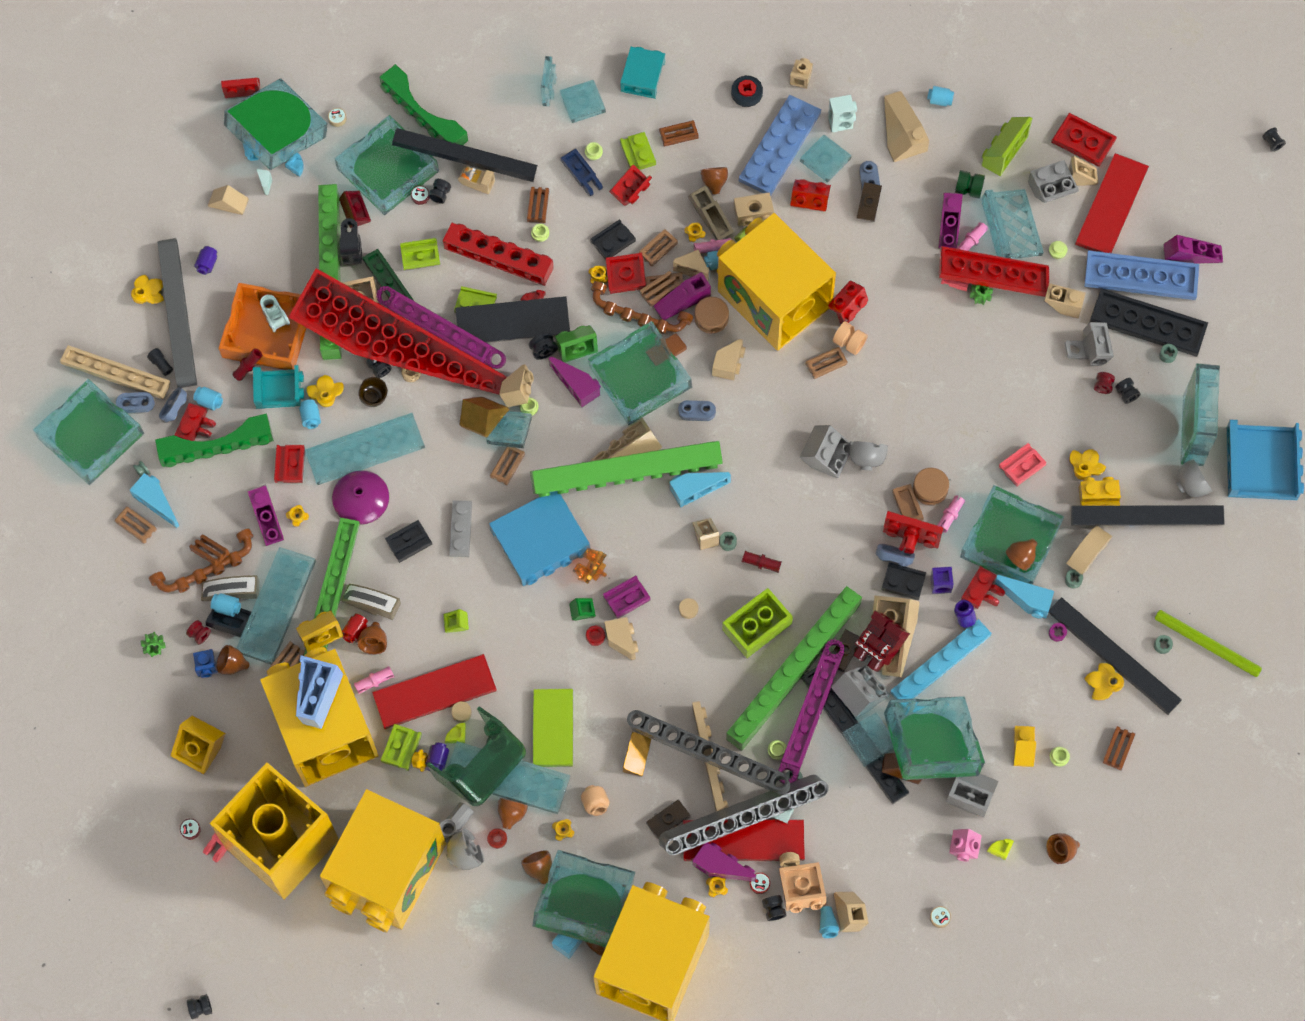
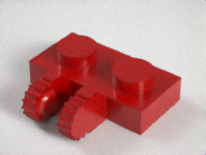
[175,403,216,441]
[961,566,1005,609]

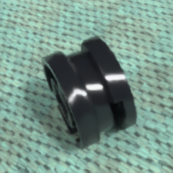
[528,333,558,360]

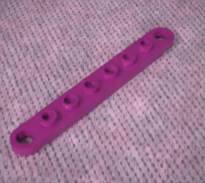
[376,286,506,369]
[778,639,844,785]

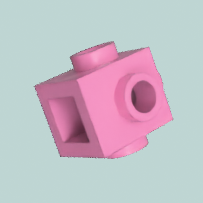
[949,829,982,862]

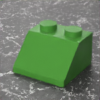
[555,325,598,362]

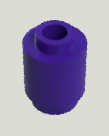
[194,246,218,275]
[954,600,977,628]
[426,742,450,773]

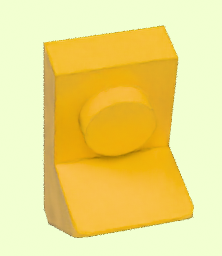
[1014,726,1036,767]

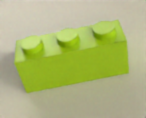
[981,117,1033,176]

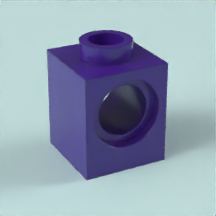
[930,567,954,594]

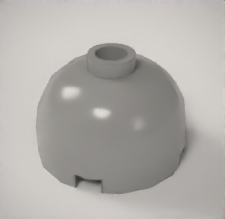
[849,441,888,471]
[1176,459,1212,498]
[446,828,484,870]

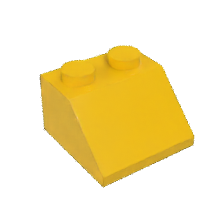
[296,610,343,652]
[170,715,226,774]

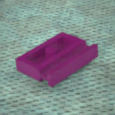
[603,575,651,619]

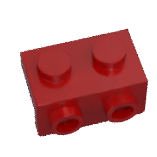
[221,77,261,98]
[609,164,652,206]
[790,179,831,211]
[828,280,869,324]

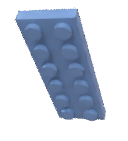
[738,95,822,196]
[1084,251,1199,300]

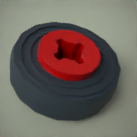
[731,75,763,107]

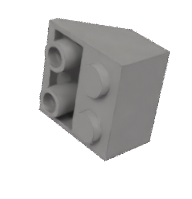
[1028,160,1079,203]
[800,425,850,478]
[831,665,890,717]
[947,772,999,818]

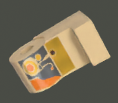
[458,165,495,194]

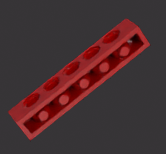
[443,223,554,286]

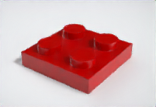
[606,252,646,294]

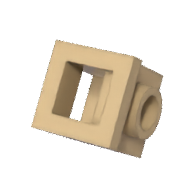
[790,58,813,89]

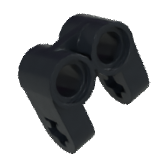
[340,218,362,265]

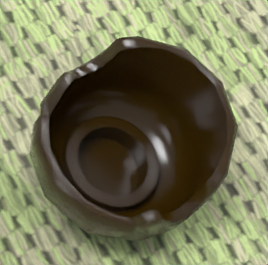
[358,376,388,407]

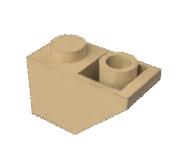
[1045,283,1086,319]
[712,339,746,381]
[499,364,534,407]
[604,617,639,660]
[834,892,869,932]

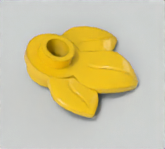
[131,275,164,304]
[306,375,344,407]
[1069,449,1106,480]
[1084,663,1124,700]

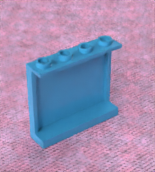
[1226,420,1304,500]
[489,491,591,586]

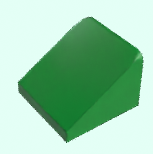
[569,598,596,621]

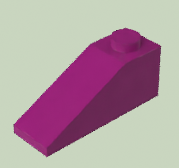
[549,357,601,407]

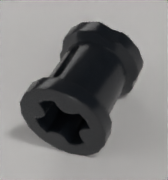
[1262,127,1286,152]

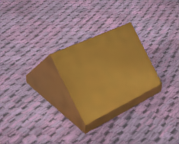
[459,397,509,438]

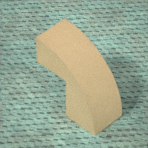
[1066,526,1113,575]

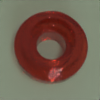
[487,828,507,849]

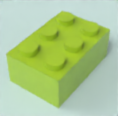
[722,588,793,658]

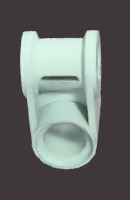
[260,295,290,332]

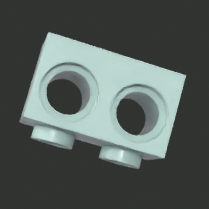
[828,95,857,132]

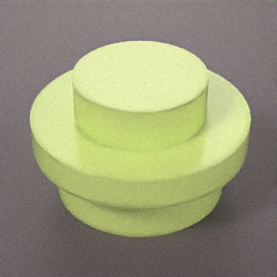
[585,142,603,160]
[531,224,550,242]
[1049,241,1068,259]
[520,397,539,416]
[768,740,787,760]
[1049,747,1070,767]

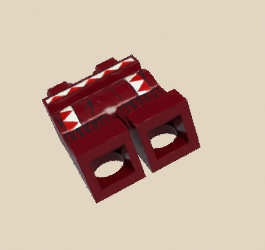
[853,610,910,672]

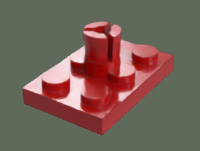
[883,511,944,554]

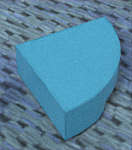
[285,152,304,177]

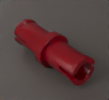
[232,348,263,381]
[742,550,782,573]

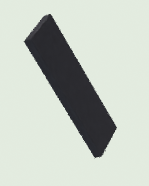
[1089,288,1209,357]
[455,296,570,342]

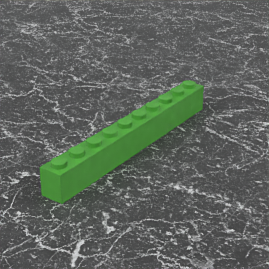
[318,184,342,360]
[530,441,723,497]
[726,586,862,751]

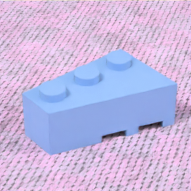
[296,655,343,729]

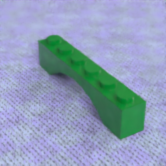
[379,64,468,145]
[155,413,274,467]

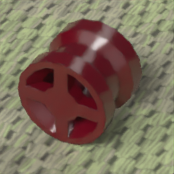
[1094,372,1115,394]
[186,620,211,645]

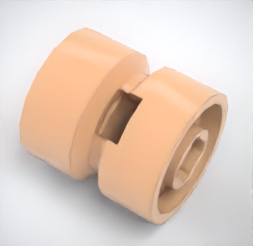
[833,321,868,355]

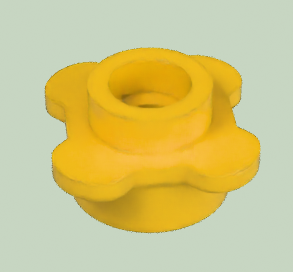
[684,222,706,242]
[588,266,608,284]
[286,505,309,527]
[412,749,428,772]
[552,819,574,841]
[706,877,728,897]

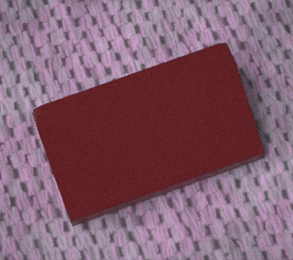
[339,191,371,228]

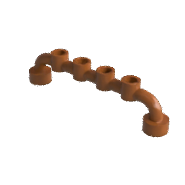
[591,281,694,334]
[148,528,253,593]

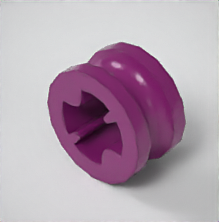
[1049,623,1067,642]

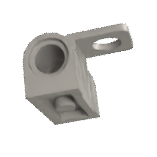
[1064,322,1114,366]

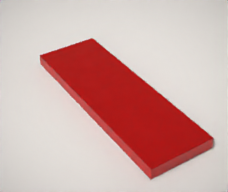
[1075,153,1149,253]
[939,246,1049,297]
[372,654,497,729]
[683,820,805,861]

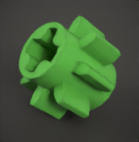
[970,285,993,305]
[140,632,166,657]

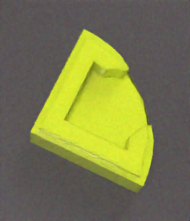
[445,723,466,743]
[987,839,1014,860]

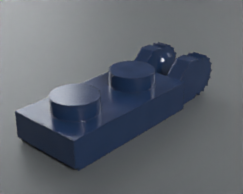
[561,149,603,196]

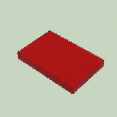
[1051,113,1117,167]

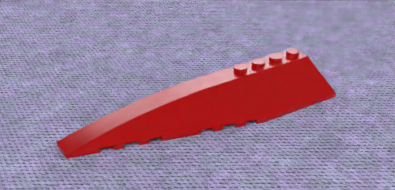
[289,268,507,395]

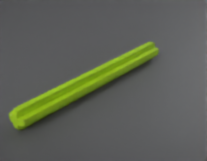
[1155,610,1262,677]

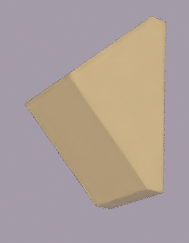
[1069,156,1098,186]
[208,185,249,215]
[673,250,709,281]
[692,518,719,550]

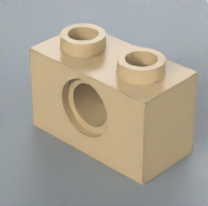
[734,192,774,226]

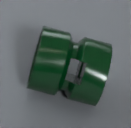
[955,170,985,199]

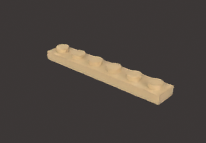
[60,345,171,399]
[692,701,728,812]

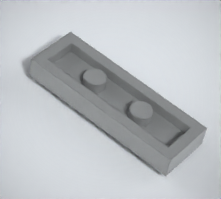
[450,501,472,557]

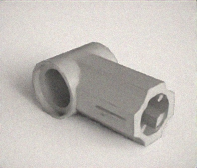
[440,802,474,842]

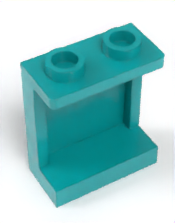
[620,46,666,99]
[253,365,304,409]

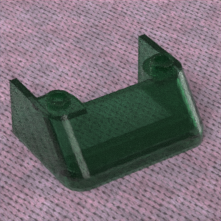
[427,706,526,806]

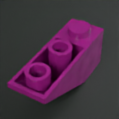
[938,193,963,249]
[1163,235,1223,264]
[653,272,711,320]
[247,484,284,546]
[692,842,757,882]

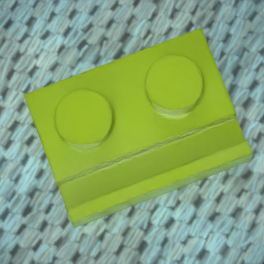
[620,132,656,170]
[400,238,440,270]
[454,286,497,313]
[381,724,422,771]

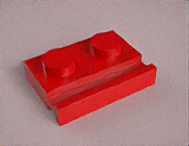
[274,445,305,483]

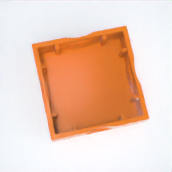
[219,283,307,370]

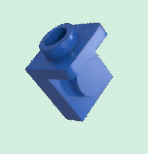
[193,649,217,678]

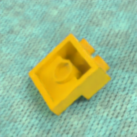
[1078,477,1121,506]

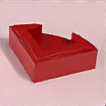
[520,290,546,301]

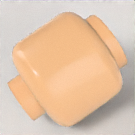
[581,785,610,816]

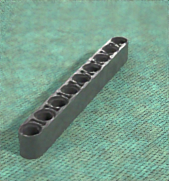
[157,238,197,388]
[627,710,791,795]
[659,775,829,855]

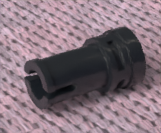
[147,348,173,376]

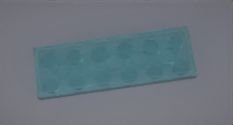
[305,413,425,485]
[237,547,316,665]
[444,741,570,814]

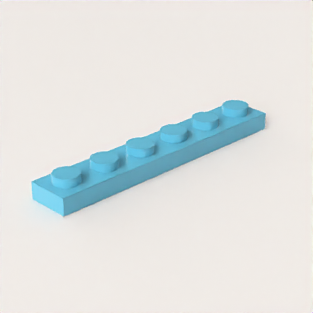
[890,619,992,707]

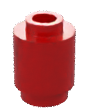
[342,613,368,644]

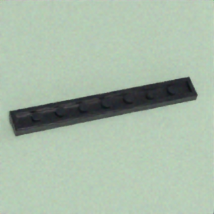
[392,128,538,182]
[1071,505,1225,526]
[1048,597,1182,715]
[801,667,909,805]

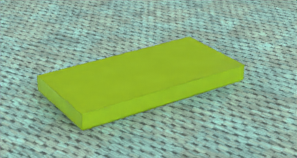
[533,689,573,767]

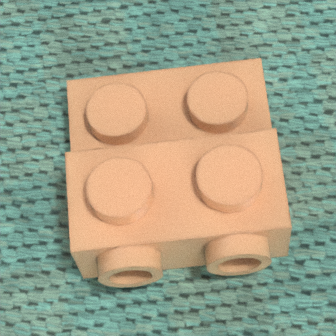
[779,862,826,913]

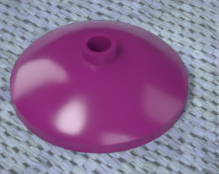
[332,470,389,525]

